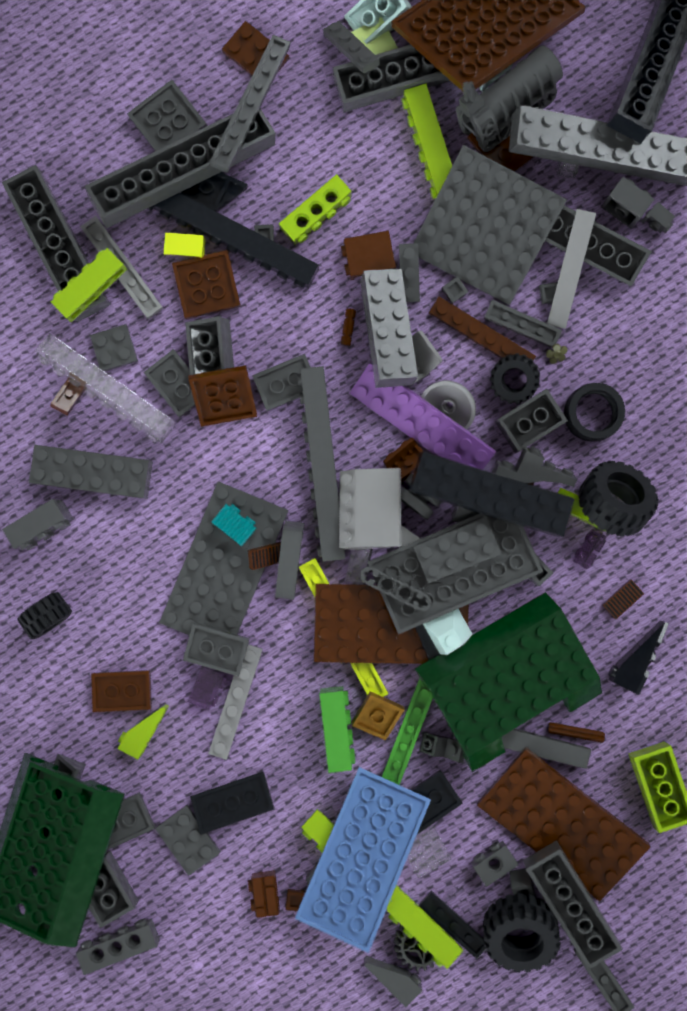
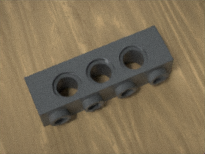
[76,918,160,975]

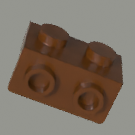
[383,437,423,483]

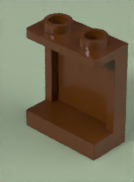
[341,230,396,280]

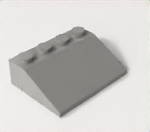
[339,468,401,550]

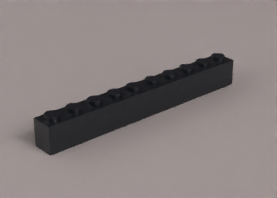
[147,193,319,289]

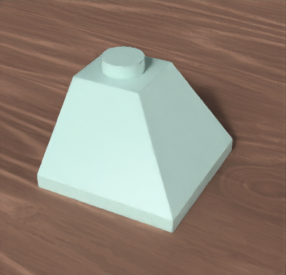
[423,609,472,655]

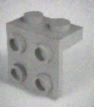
[409,330,442,387]

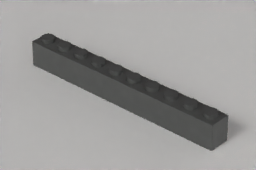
[297,366,345,562]

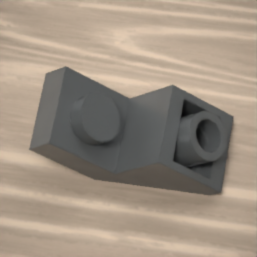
[420,732,464,763]

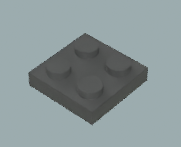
[90,324,138,372]

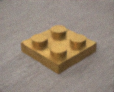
[351,691,405,740]

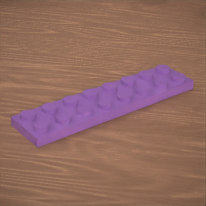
[349,361,496,470]

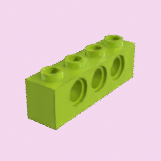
[279,174,352,246]

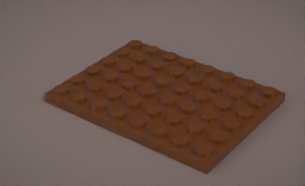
[391,0,586,92]

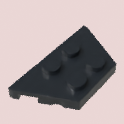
[181,172,248,212]

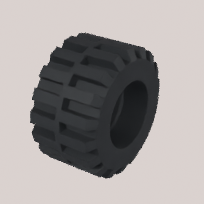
[490,353,540,404]
[17,592,72,639]

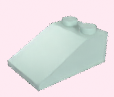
[344,0,412,44]

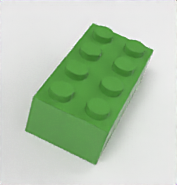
[320,686,355,773]

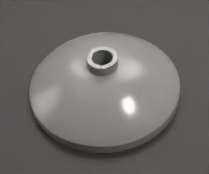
[421,380,476,430]

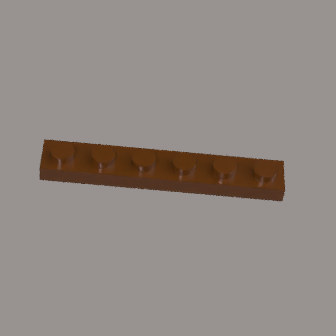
[429,296,536,371]

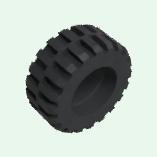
[578,461,658,536]
[483,893,561,973]

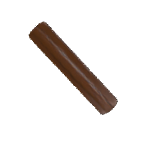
[547,722,605,743]

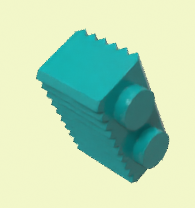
[211,504,257,546]

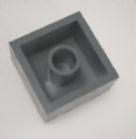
[601,177,654,229]

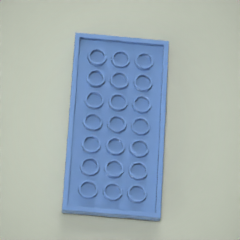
[295,767,431,953]

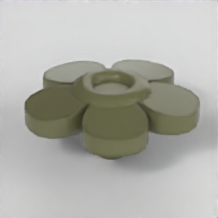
[546,344,568,364]

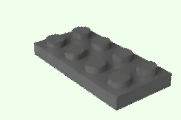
[413,517,502,584]

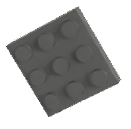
[127,80,207,151]

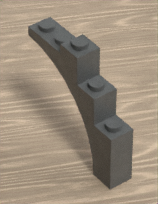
[451,446,577,523]

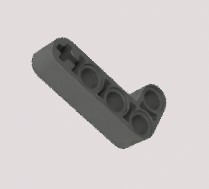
[275,520,305,600]

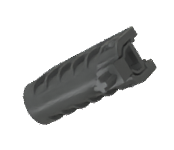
[456,45,563,152]

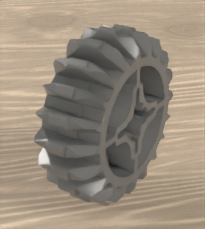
[393,922,438,972]

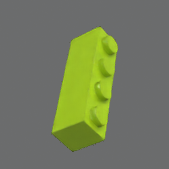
[51,248,127,323]

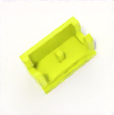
[164,233,206,258]

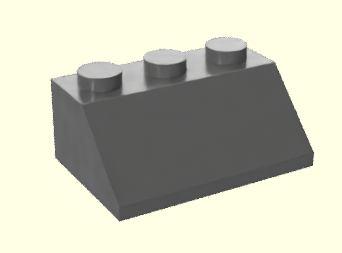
[185,316,234,375]

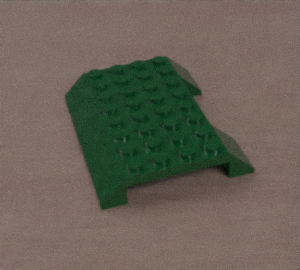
[414,592,602,772]

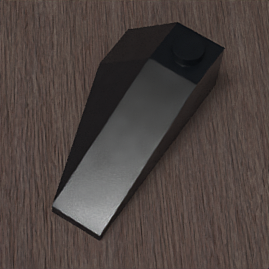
[608,621,669,695]

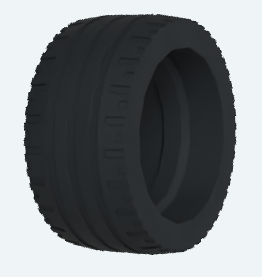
[564,383,625,442]

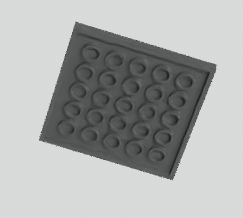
[414,145,567,305]

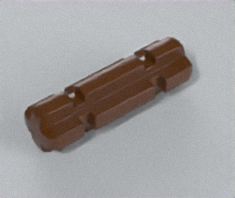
[341,308,356,346]

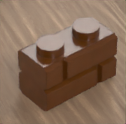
[248,870,280,918]

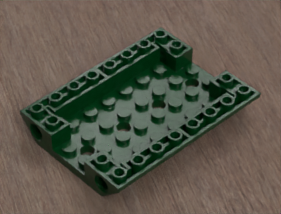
[0,753,125,947]

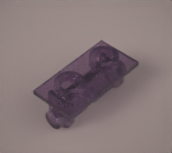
[572,529,606,570]

